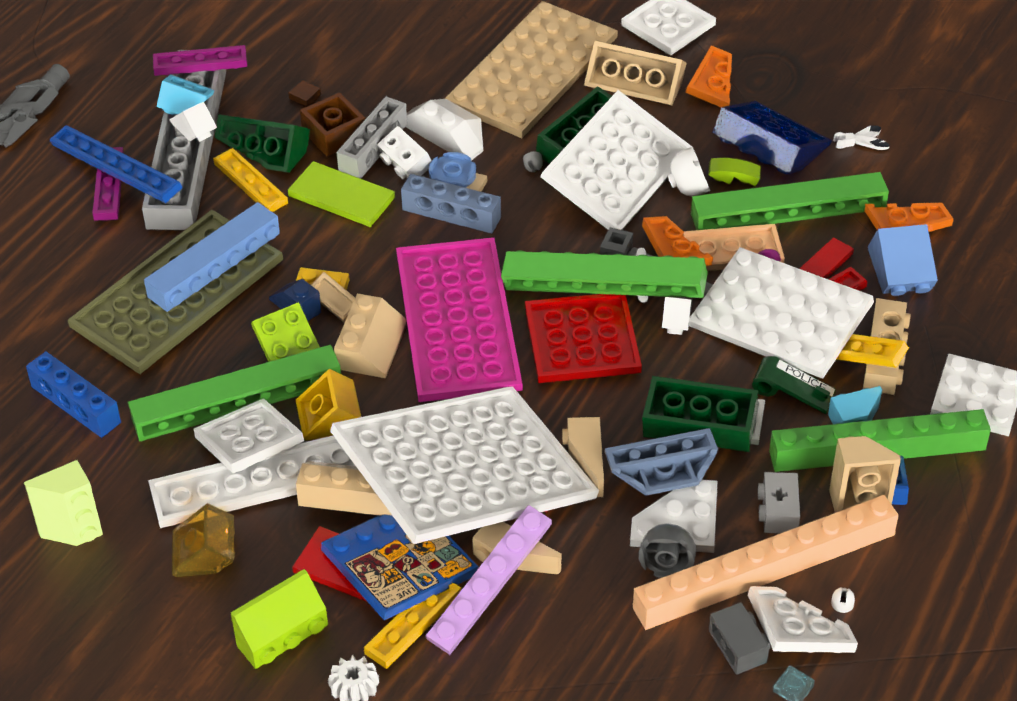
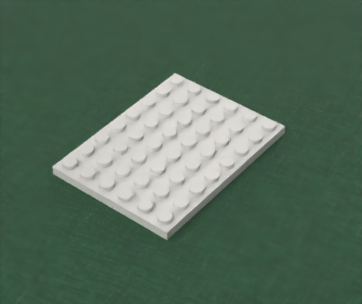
[330,386,599,544]

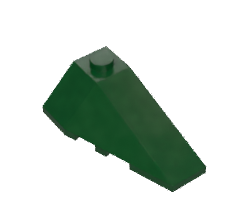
[215,114,310,173]

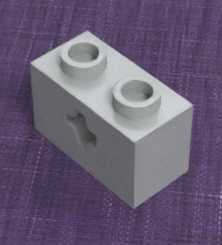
[758,472,800,533]

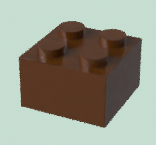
[300,92,365,157]

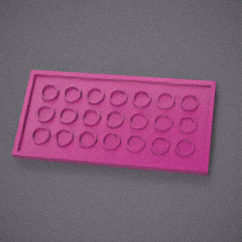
[396,238,523,402]

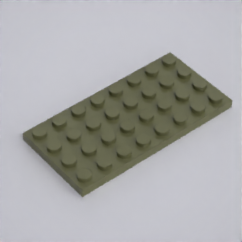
[68,210,283,374]

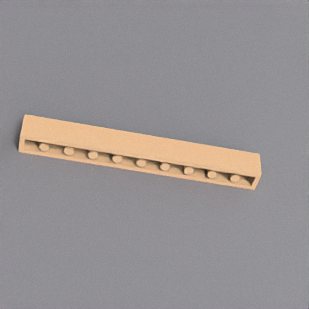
[633,495,898,630]

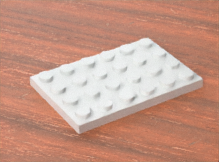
[540,90,692,230]
[689,247,874,379]

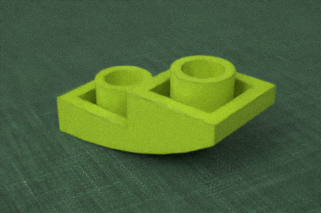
[708,158,760,186]

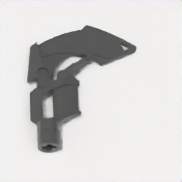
[0,64,70,147]

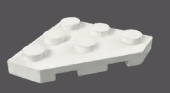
[630,480,718,553]
[748,586,858,653]

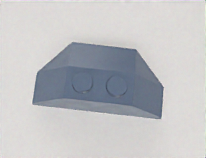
[605,428,718,495]

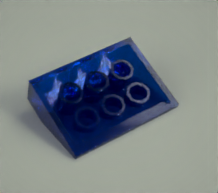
[712,101,832,175]

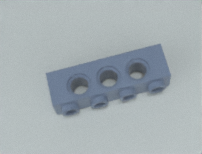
[401,174,501,234]

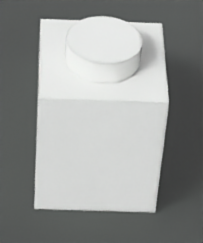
[170,102,217,142]
[662,297,692,335]

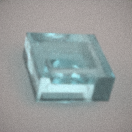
[773,665,815,701]

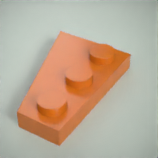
[864,203,953,232]

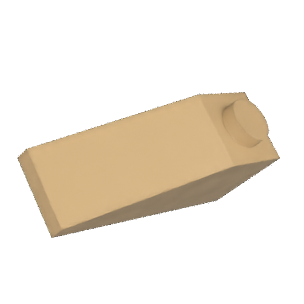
[562,417,604,497]
[473,522,562,574]

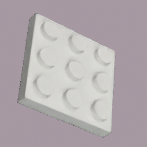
[621,0,716,55]
[930,354,1017,436]
[194,398,304,473]

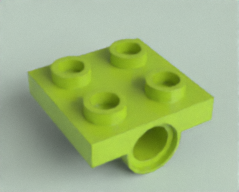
[251,302,320,362]

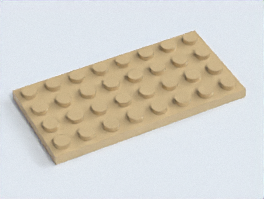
[445,1,618,138]

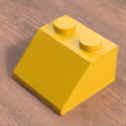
[296,369,361,441]

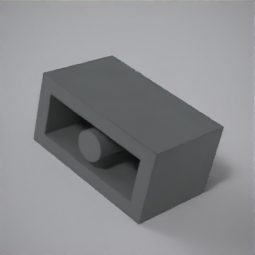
[709,602,771,675]

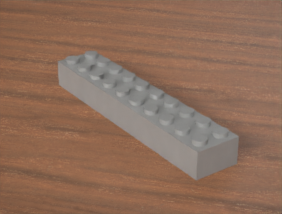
[142,50,226,230]

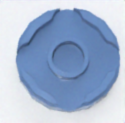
[429,152,476,188]

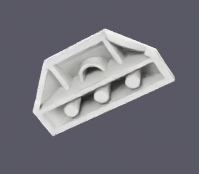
[406,99,483,161]

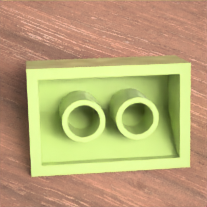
[24,460,103,546]

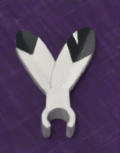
[833,126,890,150]

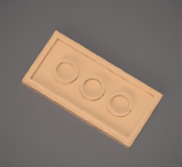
[683,224,785,271]

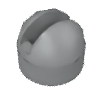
[523,152,543,172]

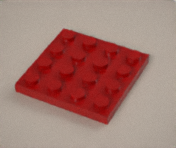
[525,294,642,383]

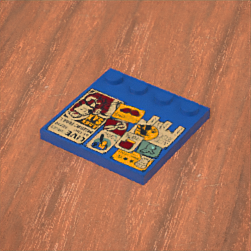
[321,514,479,620]

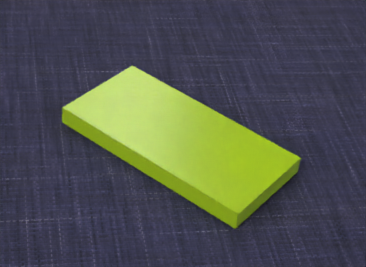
[288,161,395,227]

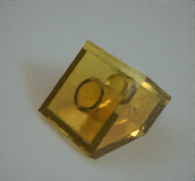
[172,503,235,577]

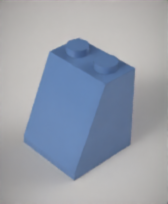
[868,224,938,296]

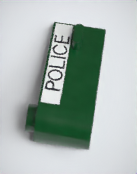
[752,356,836,414]

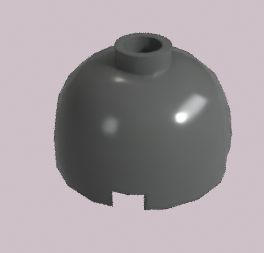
[638,523,696,578]

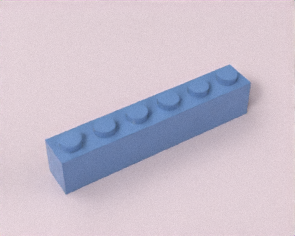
[144,202,280,312]

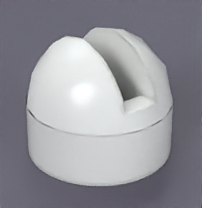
[831,587,855,613]

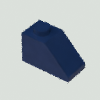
[269,279,321,322]

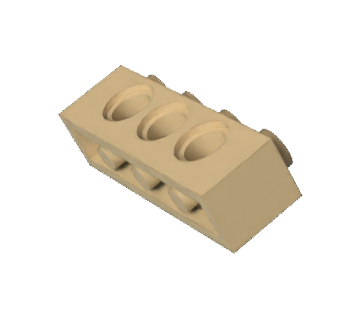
[863,298,911,395]

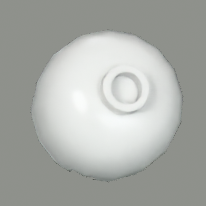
[668,146,710,196]

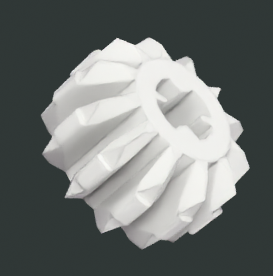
[328,654,379,701]

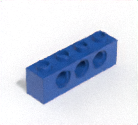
[26,351,121,438]

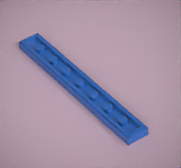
[50,125,183,203]

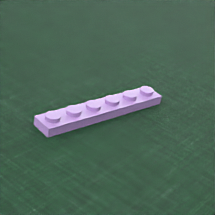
[426,505,552,655]

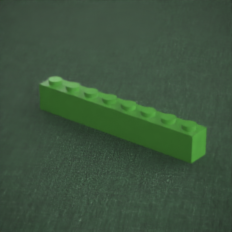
[691,172,889,230]
[501,250,708,298]
[128,345,341,442]
[769,409,991,472]

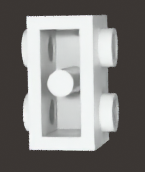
[377,126,431,179]

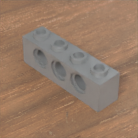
[337,96,407,179]

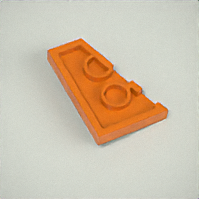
[686,45,732,110]
[642,216,714,266]

